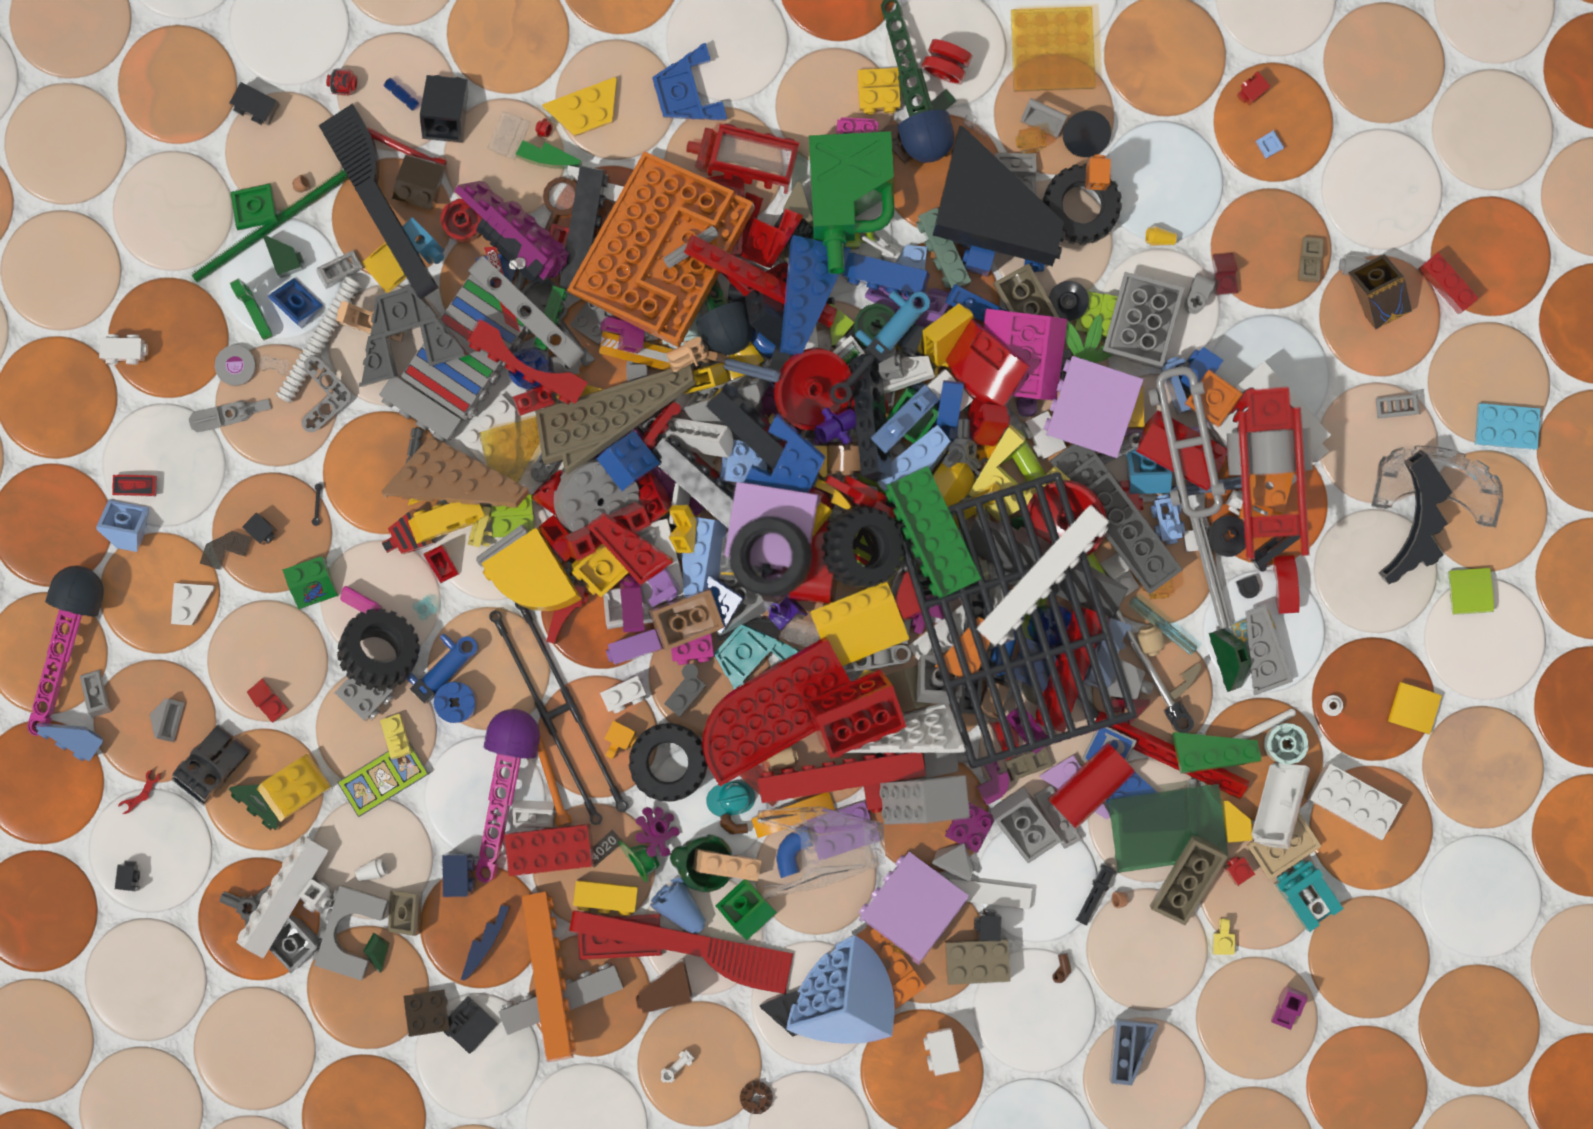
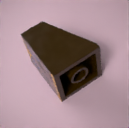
[1348,254,1412,329]

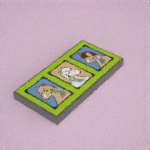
[337,739,429,817]

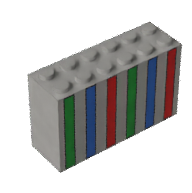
[401,274,532,422]

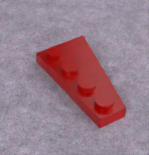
[588,512,673,585]

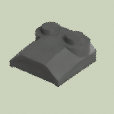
[269,915,320,974]

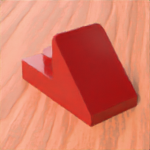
[247,678,289,723]

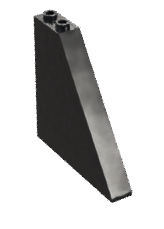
[933,125,1066,266]

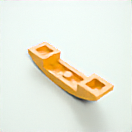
[751,792,835,838]

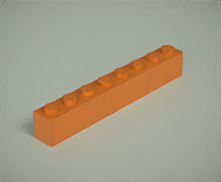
[521,892,576,1062]

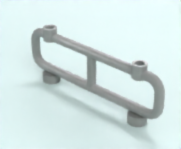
[1149,367,1226,518]

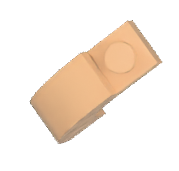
[336,301,404,342]

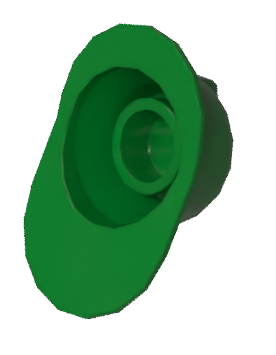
[618,841,660,883]

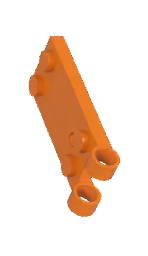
[1239,472,1294,520]

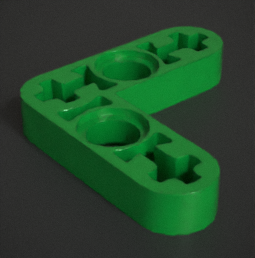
[230,278,273,341]

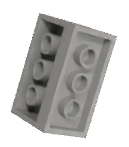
[880,776,970,824]

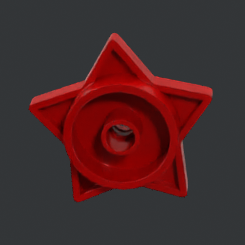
[825,475,896,519]

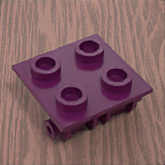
[945,802,994,853]

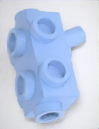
[1150,494,1185,545]

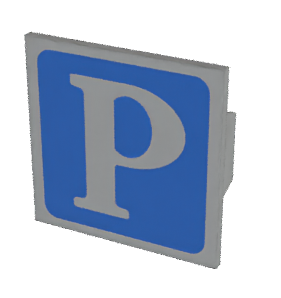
[1082,727,1137,762]

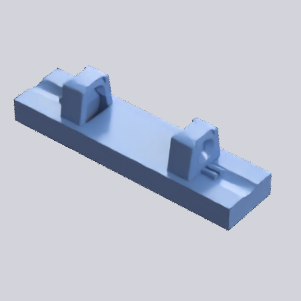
[871,385,939,453]

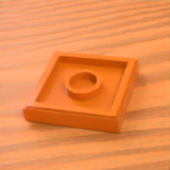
[1184,370,1243,427]

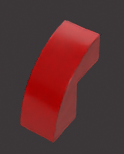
[1273,555,1300,614]

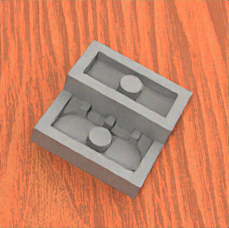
[995,153,1037,195]

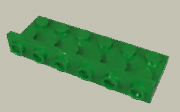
[885,466,981,599]

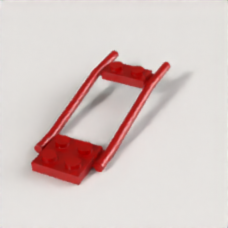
[1237,387,1310,559]

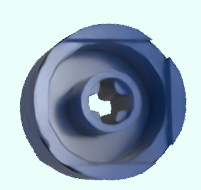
[433,682,477,723]

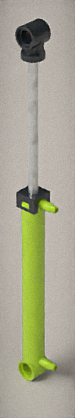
[1000,429,1193,733]

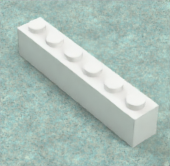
[237,835,329,958]

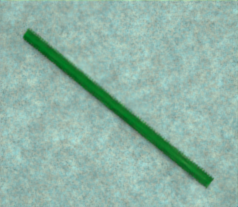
[191,169,349,283]

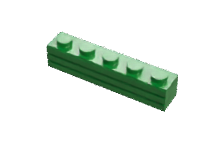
[533,286,567,352]

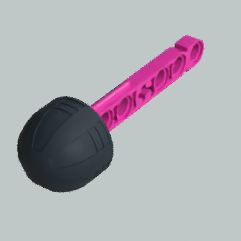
[27,566,104,736]

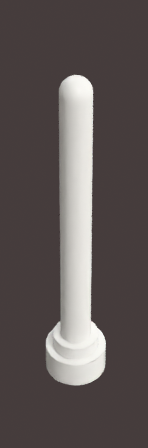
[1232,709,1296,739]

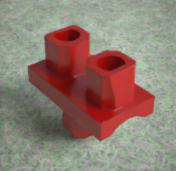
[512,387,554,416]

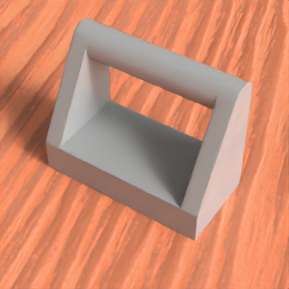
[1020,98,1068,139]

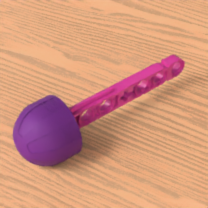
[476,709,540,883]

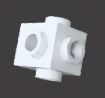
[298,879,332,914]

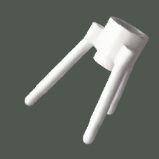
[859,231,901,263]
[1226,490,1268,522]

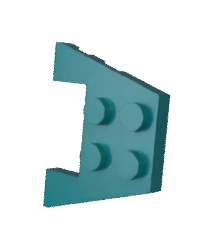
[714,624,800,690]

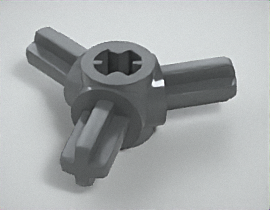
[943,419,982,471]
[220,885,270,927]

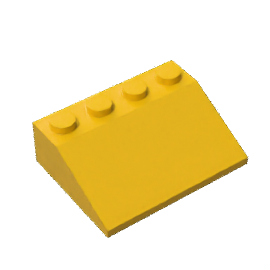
[810,582,909,666]

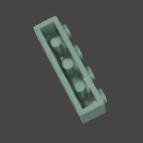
[916,207,971,291]

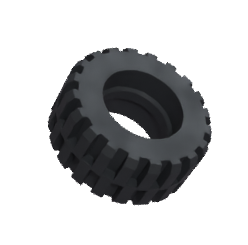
[1043,164,1122,245]
[822,507,904,587]
[337,608,420,691]
[629,723,708,802]

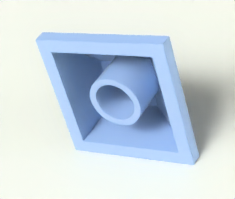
[96,500,149,552]

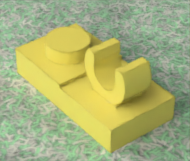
[467,505,493,548]
[380,714,412,760]

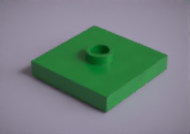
[230,184,278,231]

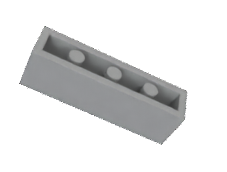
[379,377,463,442]

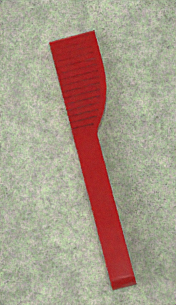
[569,910,793,994]

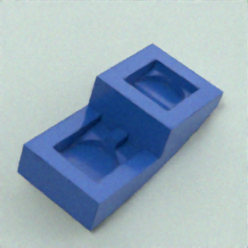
[936,380,964,427]

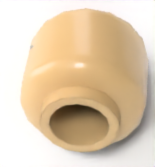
[1136,624,1165,656]

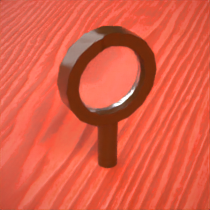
[543,177,577,231]

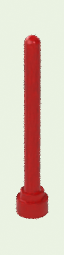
[367,127,447,167]

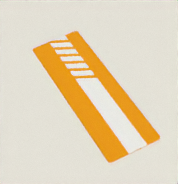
[599,331,674,370]

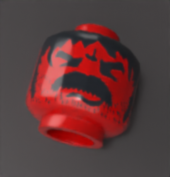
[326,68,357,96]

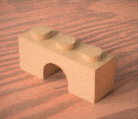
[692,848,761,881]

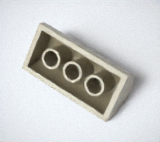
[993,264,1060,318]
[1149,835,1228,926]

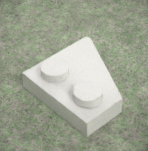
[171,583,215,626]

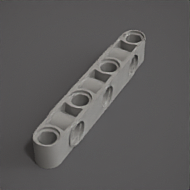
[468,256,585,369]
[771,645,911,673]

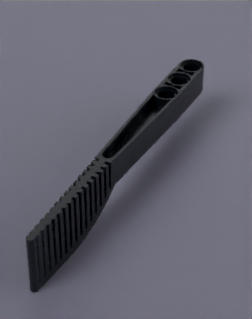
[318,103,438,299]

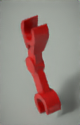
[118,770,161,814]

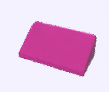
[340,586,382,614]

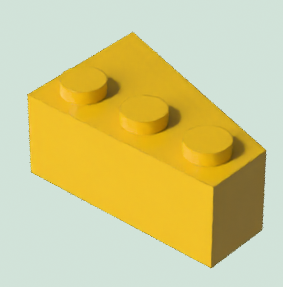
[408,502,485,544]

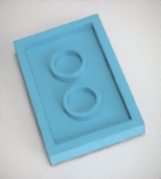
[1475,403,1541,450]

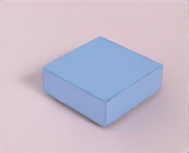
[1255,131,1284,159]

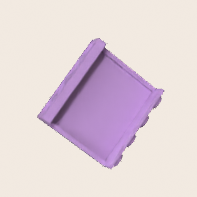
[1043,356,1143,458]
[724,482,821,570]
[858,852,969,965]

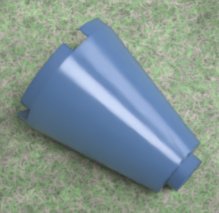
[650,877,706,934]

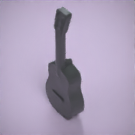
[521,279,595,367]

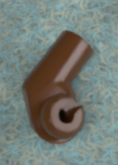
[719,814,748,835]

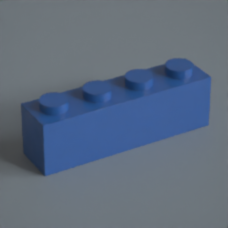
[842,252,930,300]

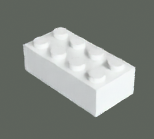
[1306,763,1402,840]

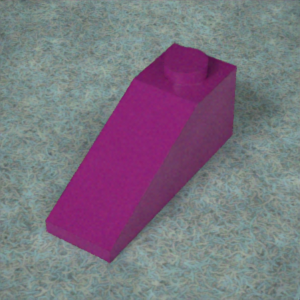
[620,576,645,632]

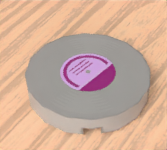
[214,345,256,386]

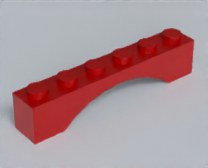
[466,319,588,405]

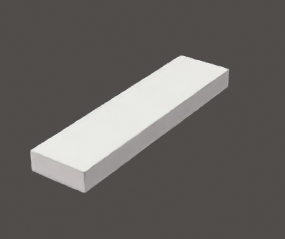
[950,878,1032,909]

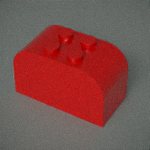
[789,520,837,605]

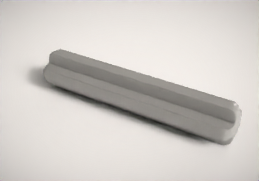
[663,226,719,268]
[476,525,529,567]

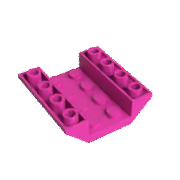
[984,309,1067,401]

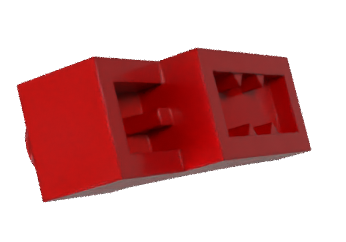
[546,585,589,644]

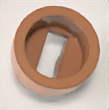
[292,174,310,193]
[1111,891,1129,908]

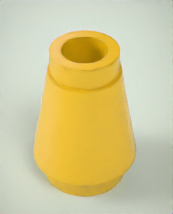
[1145,226,1177,246]

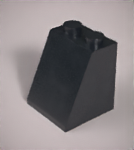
[420,75,468,143]
[745,290,784,346]

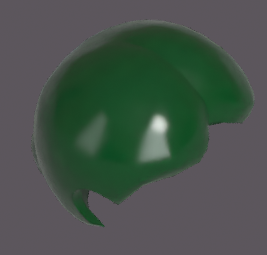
[670,834,732,893]

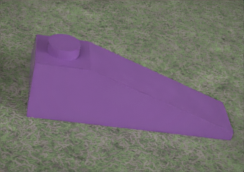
[865,288,952,328]

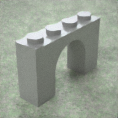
[313,885,389,981]

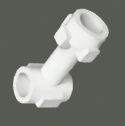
[661,1049,694,1083]

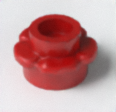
[535,118,553,138]

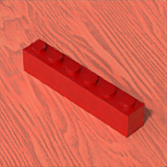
[1034,607,1107,732]

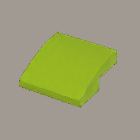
[1448,568,1494,615]

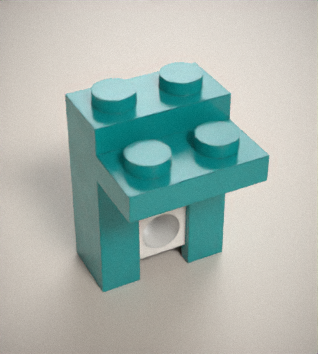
[1274,859,1344,932]

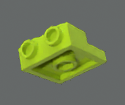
[1075,291,1117,338]
[491,494,534,538]

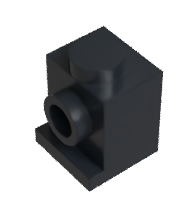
[114,860,140,892]

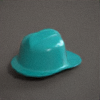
[706,781,755,817]

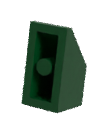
[263,236,305,278]

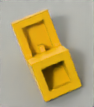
[668,505,697,553]

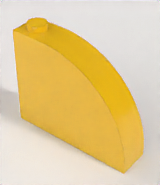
[481,528,582,611]

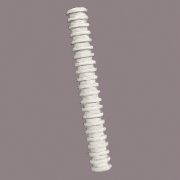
[276,276,362,403]

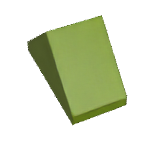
[828,304,854,347]

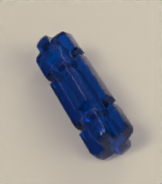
[384,78,419,111]

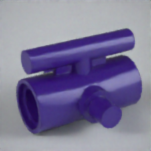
[813,407,856,446]

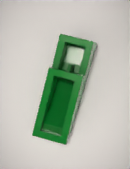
[515,140,582,169]

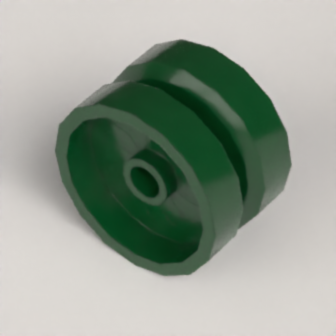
[853,303,895,348]

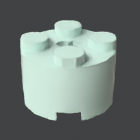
[1264,723,1308,764]

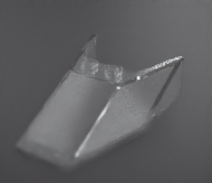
[758,807,886,899]

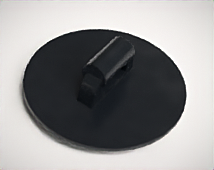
[1062,110,1111,158]

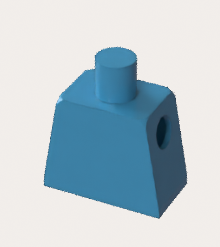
[403,217,444,264]

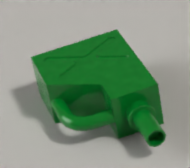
[809,131,895,274]

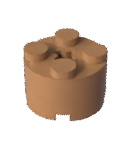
[827,442,861,475]

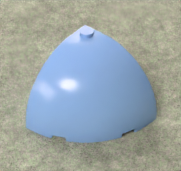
[787,935,895,1044]

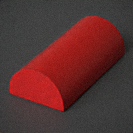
[1047,743,1136,829]

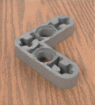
[301,355,351,432]

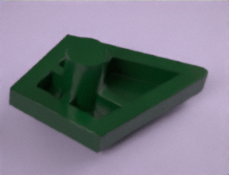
[363,933,390,973]

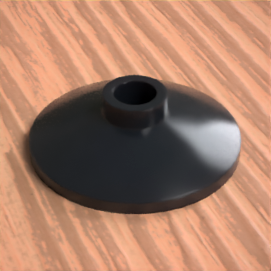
[1048,281,1089,321]

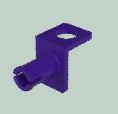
[768,596,808,630]

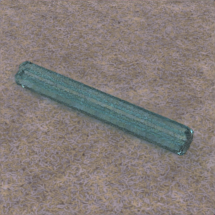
[1129,597,1197,655]

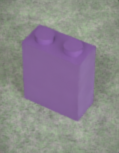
[606,629,663,665]

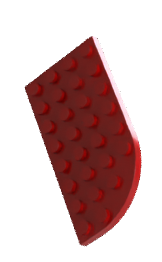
[702,637,851,787]

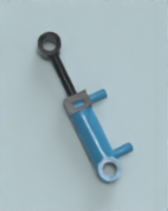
[828,291,930,404]

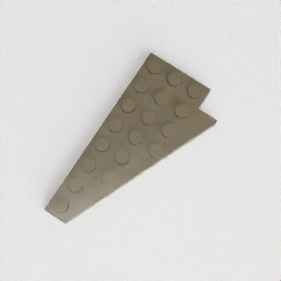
[535,364,696,475]

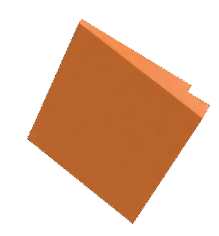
[567,151,755,347]

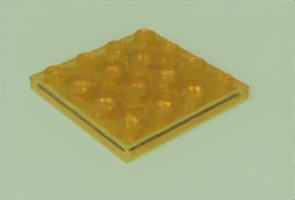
[1010,6,1096,92]

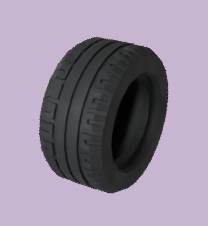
[729,516,812,597]

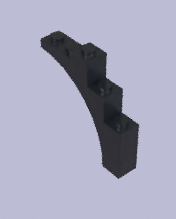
[1378,449,1453,584]

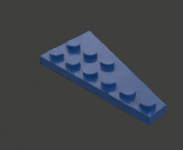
[780,235,851,355]

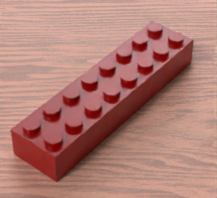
[758,753,926,803]

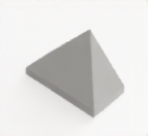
[149,698,185,742]
[932,844,974,881]

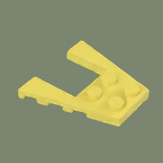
[969,425,1070,521]

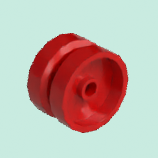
[921,39,973,84]

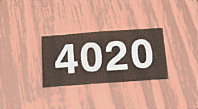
[593,830,623,868]

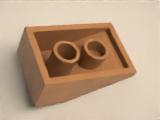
[648,589,724,651]

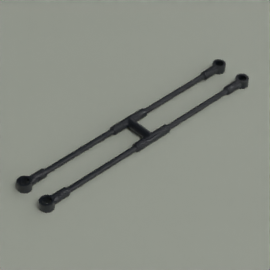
[489,603,628,825]

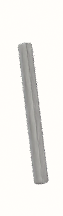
[1190,509,1231,629]

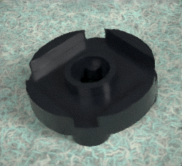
[1207,516,1246,557]

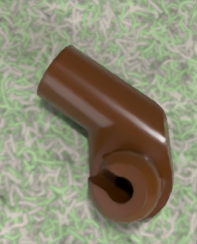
[1052,953,1072,983]

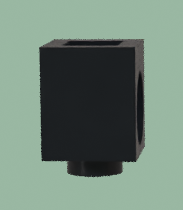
[242,512,277,545]

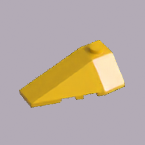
[932,451,976,506]

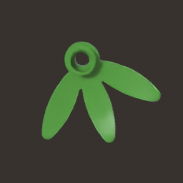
[1065,315,1113,363]

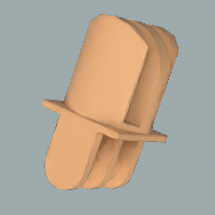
[666,337,707,372]

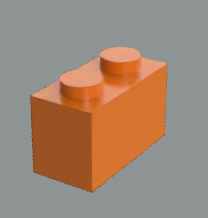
[1085,155,1111,191]

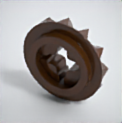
[740,1081,773,1114]

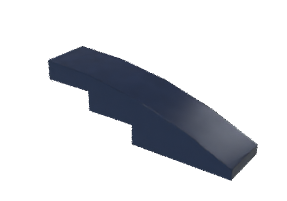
[461,904,511,981]

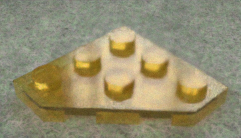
[478,417,540,483]

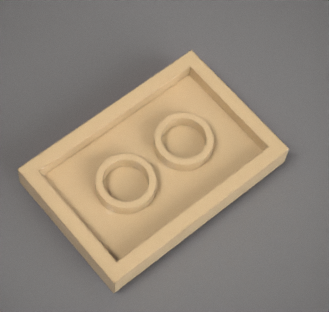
[1246,813,1322,880]

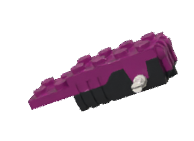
[454,181,569,284]

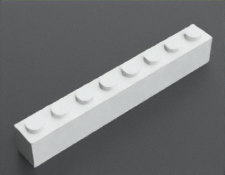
[977,505,1108,646]

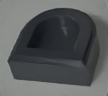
[1235,575,1260,599]

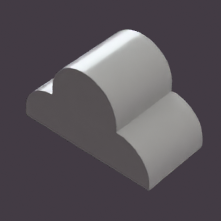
[684,375,770,440]
[1226,428,1313,475]

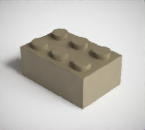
[945,938,1010,985]

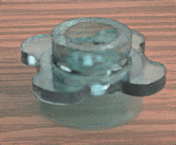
[413,596,437,620]

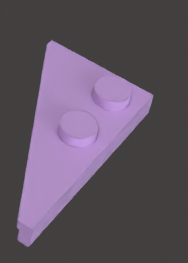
[1039,755,1111,819]

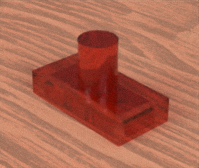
[686,127,718,173]

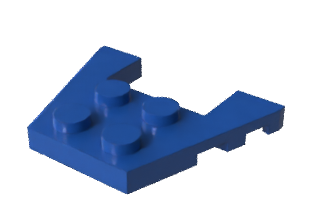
[652,43,727,121]
[744,413,826,493]

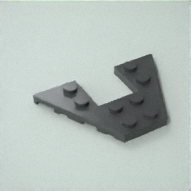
[359,286,468,387]

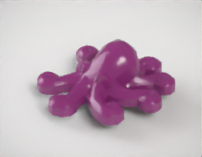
[636,807,680,857]

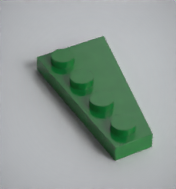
[1172,732,1262,774]

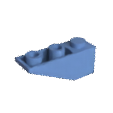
[36,723,103,761]

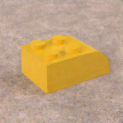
[257,753,332,822]

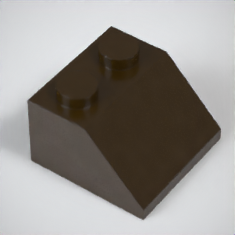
[392,154,445,210]

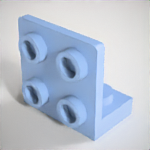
[720,440,768,483]

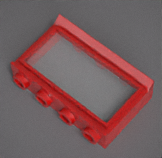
[708,124,800,194]

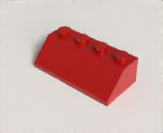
[1136,410,1227,491]

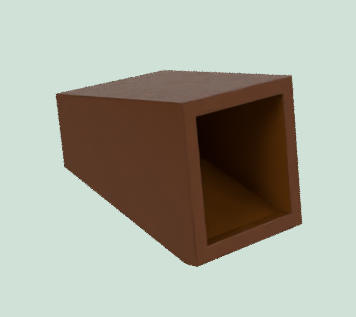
[636,958,693,1013]

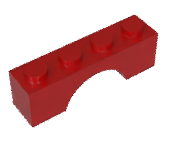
[563,502,651,561]

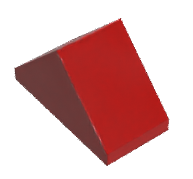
[424,545,459,583]

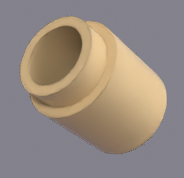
[769,746,799,771]

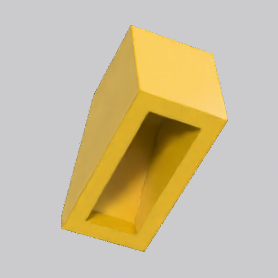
[1221,800,1254,842]

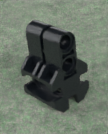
[172,724,251,806]

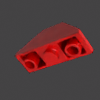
[636,471,672,524]

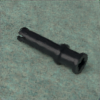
[1075,863,1117,926]

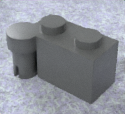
[664,664,706,717]

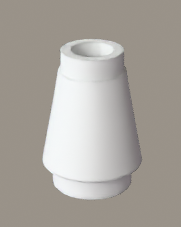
[355,858,388,881]

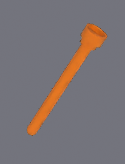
[537,734,572,827]

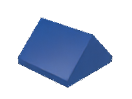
[268,278,323,328]

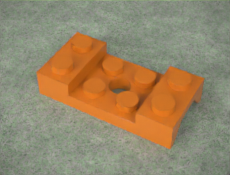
[855,925,926,1010]

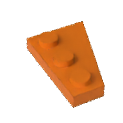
[935,617,990,677]

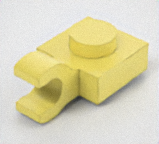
[1213,918,1235,955]

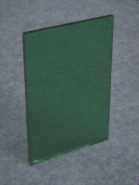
[1108,784,1228,873]

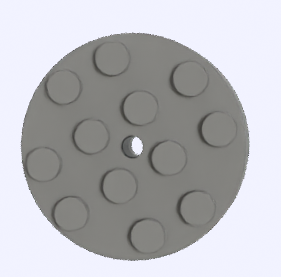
[554,457,640,533]

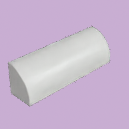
[658,417,733,458]

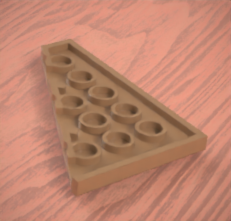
[381,436,529,508]

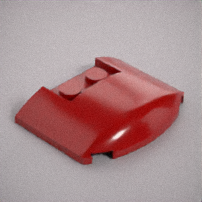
[946,319,1030,406]

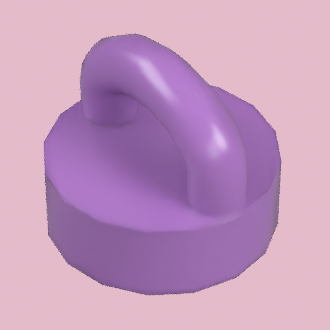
[1017,397,1038,417]

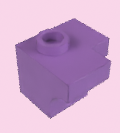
[648,568,680,607]

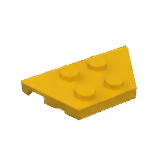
[542,77,617,137]

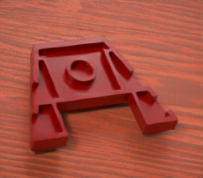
[740,192,803,268]

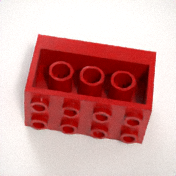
[805,669,907,759]
[504,823,595,876]

